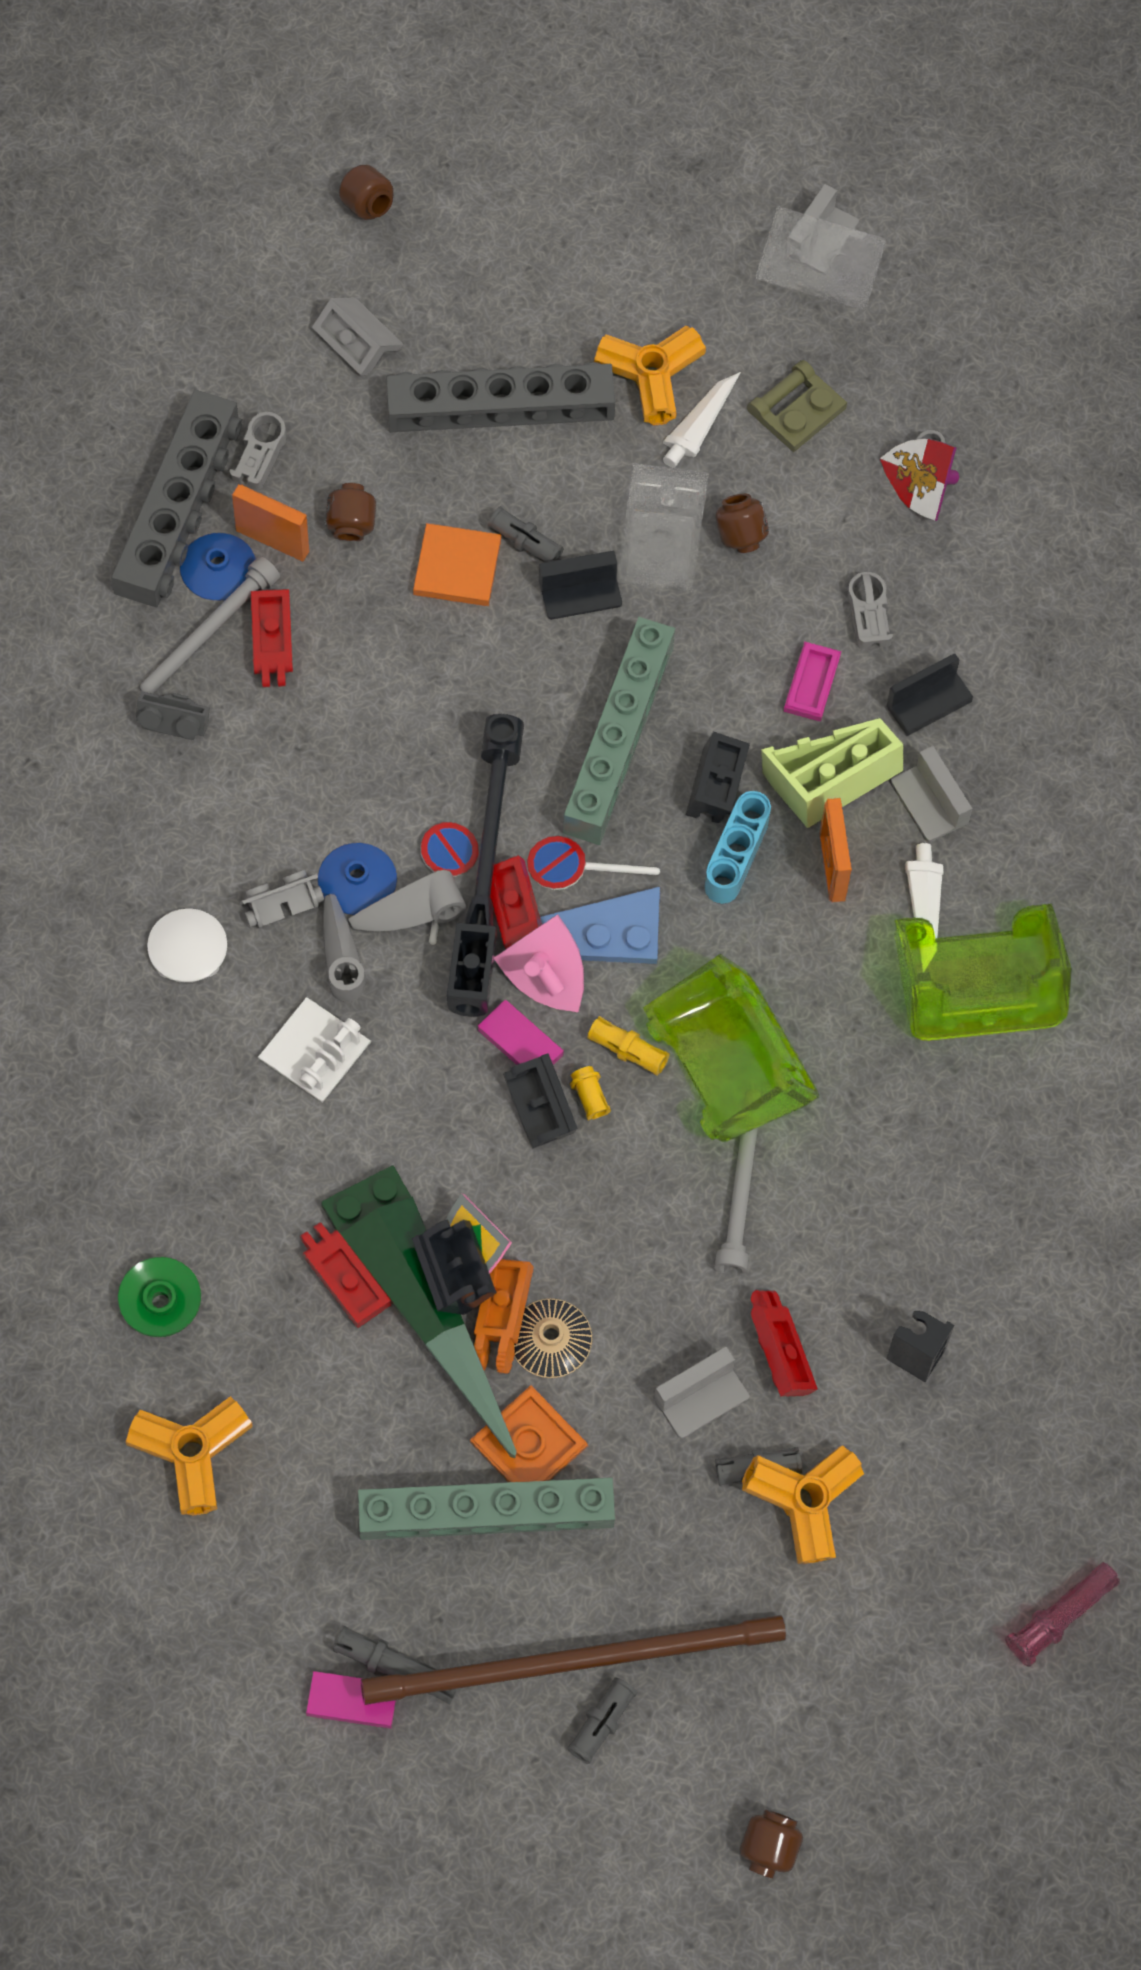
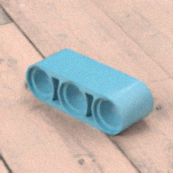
[704,791,771,904]

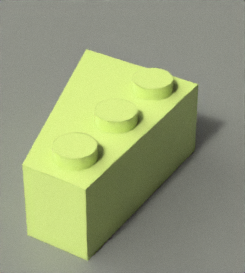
[761,718,903,828]

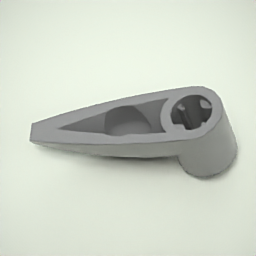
[348,870,467,931]
[323,894,365,1002]

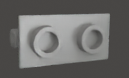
[239,870,324,928]

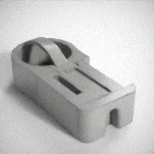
[229,412,287,490]
[847,572,893,649]

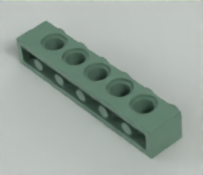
[563,617,675,845]
[358,1478,615,1540]

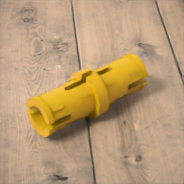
[587,1016,670,1076]

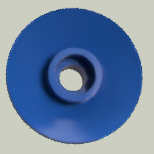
[180,533,255,600]
[318,843,397,915]

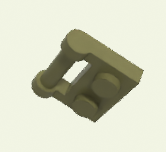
[747,360,847,453]

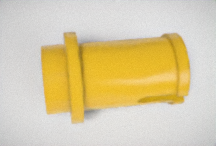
[570,1066,611,1121]

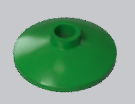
[118,1257,201,1337]

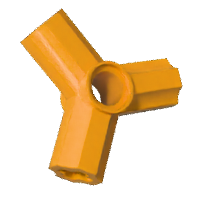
[594,326,706,426]
[126,1396,253,1516]
[742,1445,864,1564]

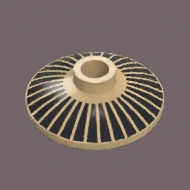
[514,1299,592,1378]

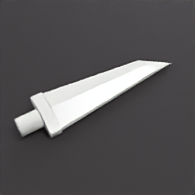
[663,372,741,468]
[905,843,944,973]

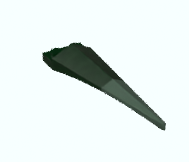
[321,1165,516,1458]

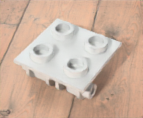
[258,997,371,1103]

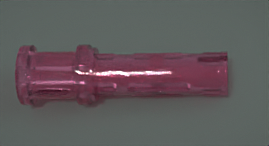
[1005,1562,1120,1667]

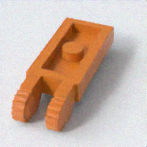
[474,1259,534,1374]

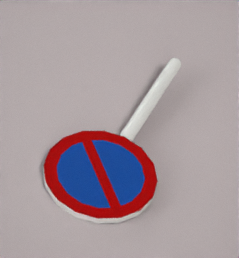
[420,822,479,945]
[527,836,660,890]

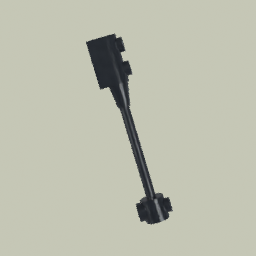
[447,714,524,1017]

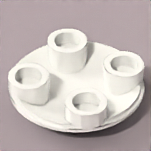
[147,908,227,982]

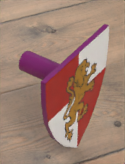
[880,439,959,521]

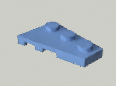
[540,887,660,964]

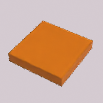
[232,484,309,562]
[413,523,501,606]
[819,798,852,902]
[470,1385,588,1483]

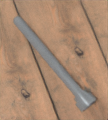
[140,556,280,694]
[714,1091,762,1276]

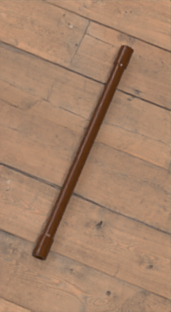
[361,1615,786,1705]

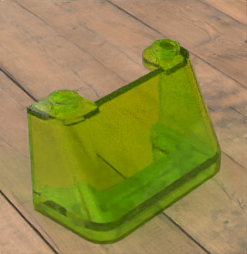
[894,903,1072,1041]
[643,954,819,1142]

